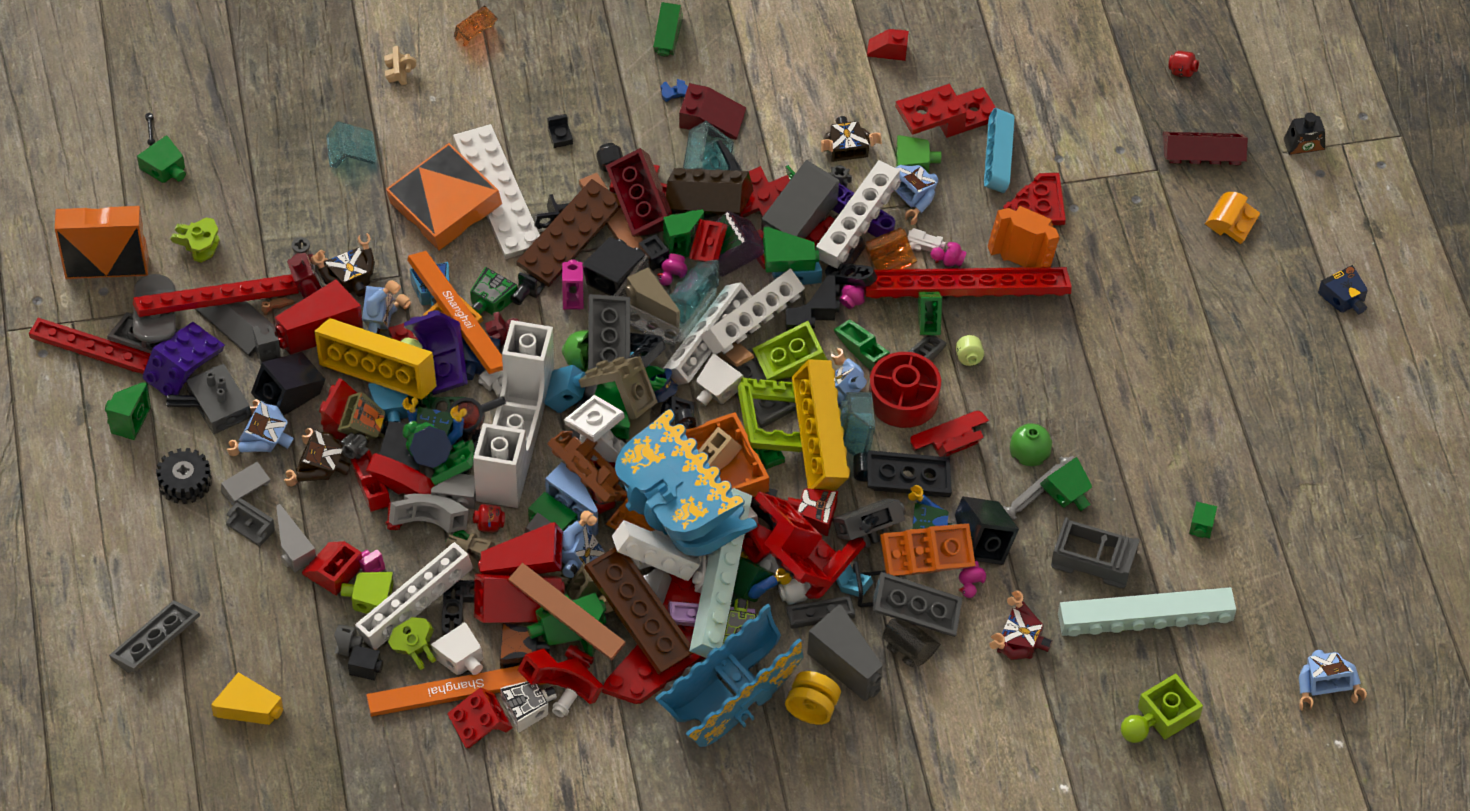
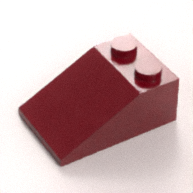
[679,83,746,140]

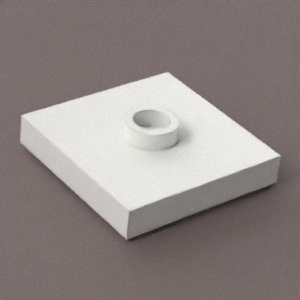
[564,395,625,442]

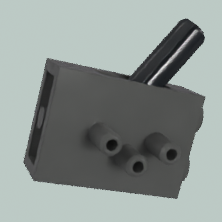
[166,364,252,435]

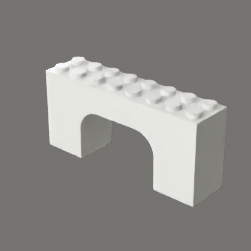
[473,320,554,508]

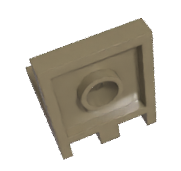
[579,356,658,420]

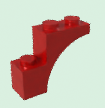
[518,648,604,704]

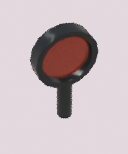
[449,396,506,434]

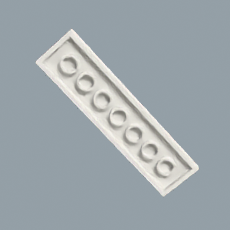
[453,124,540,259]

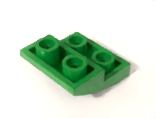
[431,440,474,485]

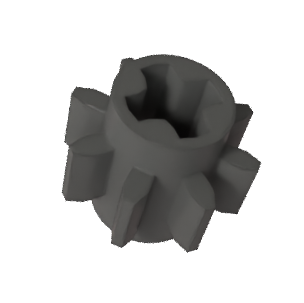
[828,165,852,188]
[341,432,369,460]

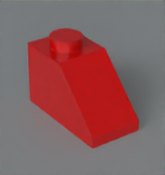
[867,29,909,61]
[742,523,772,564]

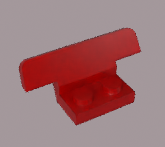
[910,411,989,457]
[805,537,866,599]

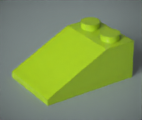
[752,321,828,381]

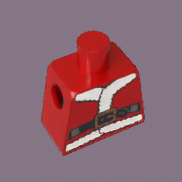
[787,488,838,536]

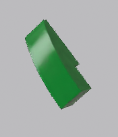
[834,319,890,371]

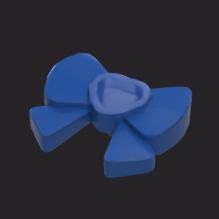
[660,79,688,102]

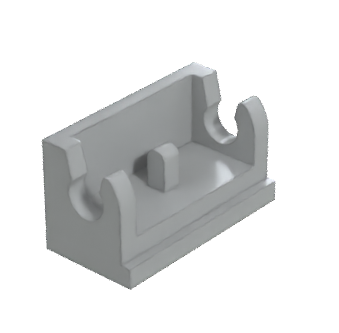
[221,462,271,506]

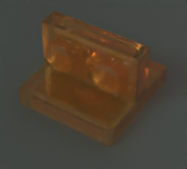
[865,227,917,270]

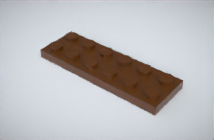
[517,179,621,287]
[584,547,693,675]

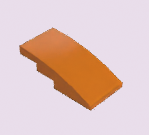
[880,523,976,576]

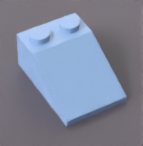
[545,462,598,536]

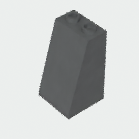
[761,160,839,239]
[807,604,883,702]

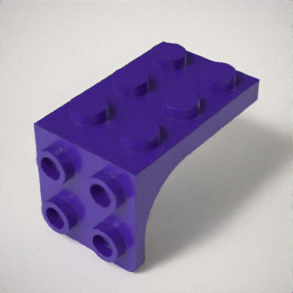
[404,310,468,395]
[143,322,225,396]

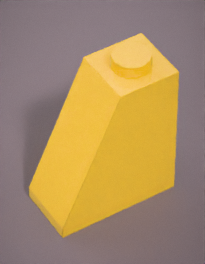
[211,672,283,725]

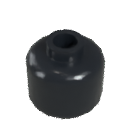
[596,143,623,172]

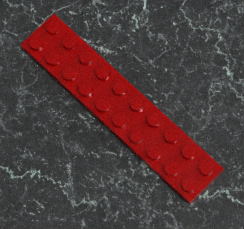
[864,267,1072,299]

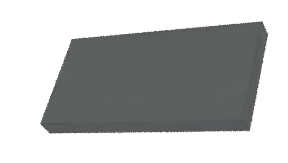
[725,348,796,428]

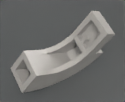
[389,494,469,533]

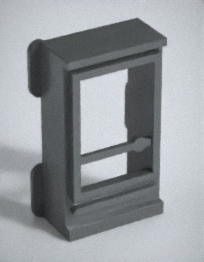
[1051,517,1140,589]

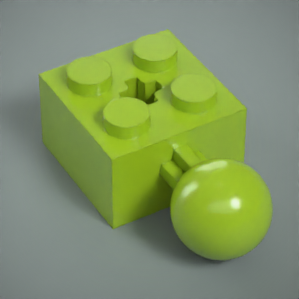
[1120,673,1203,743]

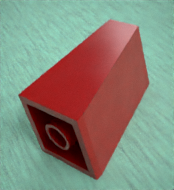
[275,279,363,355]
[474,574,565,623]

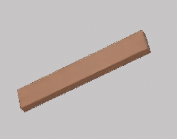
[579,173,650,265]
[508,563,625,661]

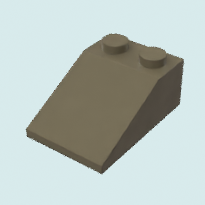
[625,268,680,337]

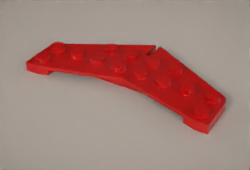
[602,573,705,704]

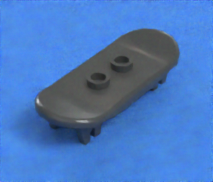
[133,274,176,348]

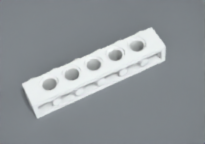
[816,160,901,268]
[700,268,805,355]
[663,282,752,385]
[355,542,473,650]

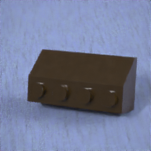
[666,168,754,216]

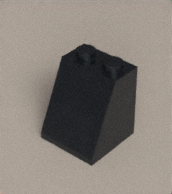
[582,237,647,297]
[251,352,326,416]
[955,496,1019,565]

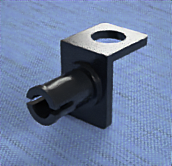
[534,194,569,229]
[510,272,546,305]

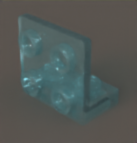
[326,121,376,168]

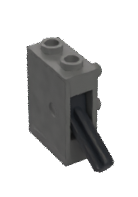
[832,498,906,548]

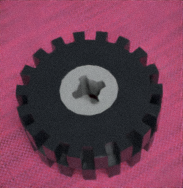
[156,448,212,504]

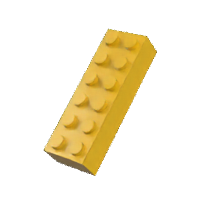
[315,318,436,400]
[792,359,850,491]

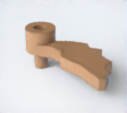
[261,297,294,315]

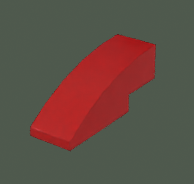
[350,450,390,512]
[366,453,435,495]

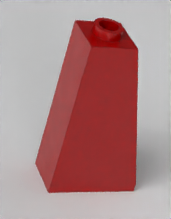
[478,522,563,575]

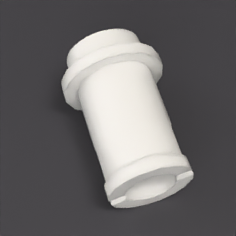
[552,688,577,717]

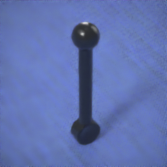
[145,113,155,146]

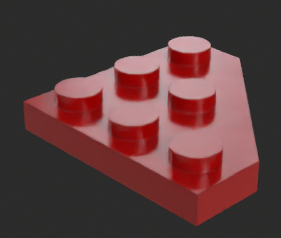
[1003,173,1066,225]

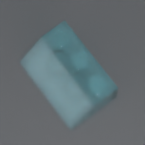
[683,121,734,170]
[669,260,719,327]
[840,392,875,456]

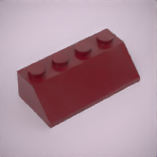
[1163,132,1248,165]
[606,148,673,237]

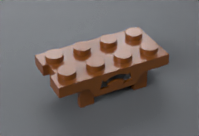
[547,431,627,502]

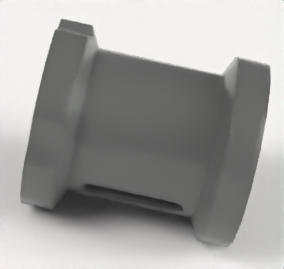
[292,237,311,255]

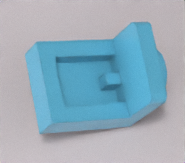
[836,564,874,597]

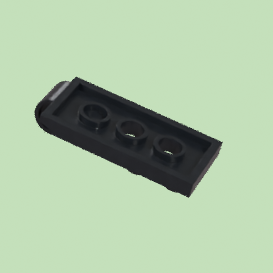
[853,450,952,498]

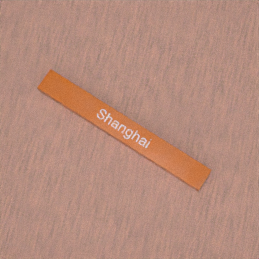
[407,251,503,374]
[367,666,546,717]

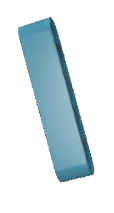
[984,108,1015,193]

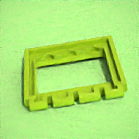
[737,378,803,452]

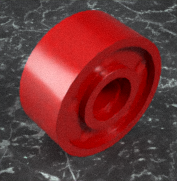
[868,352,941,428]

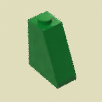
[653,2,683,57]
[763,227,819,273]
[595,382,630,440]

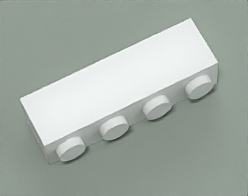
[612,520,700,581]

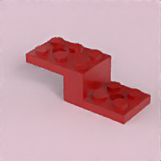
[895,84,996,138]
[754,492,833,589]

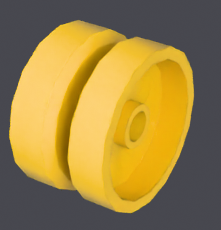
[785,671,841,725]

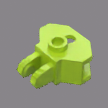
[170,217,220,263]
[388,617,437,670]

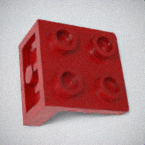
[448,687,513,748]

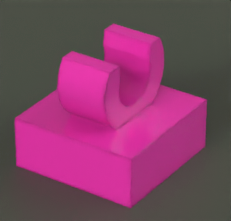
[359,550,386,572]

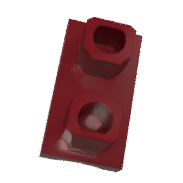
[485,311,519,345]

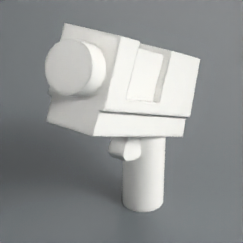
[899,228,946,256]
[479,370,503,398]

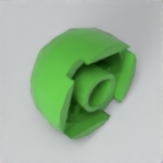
[562,330,588,372]
[1009,423,1052,466]

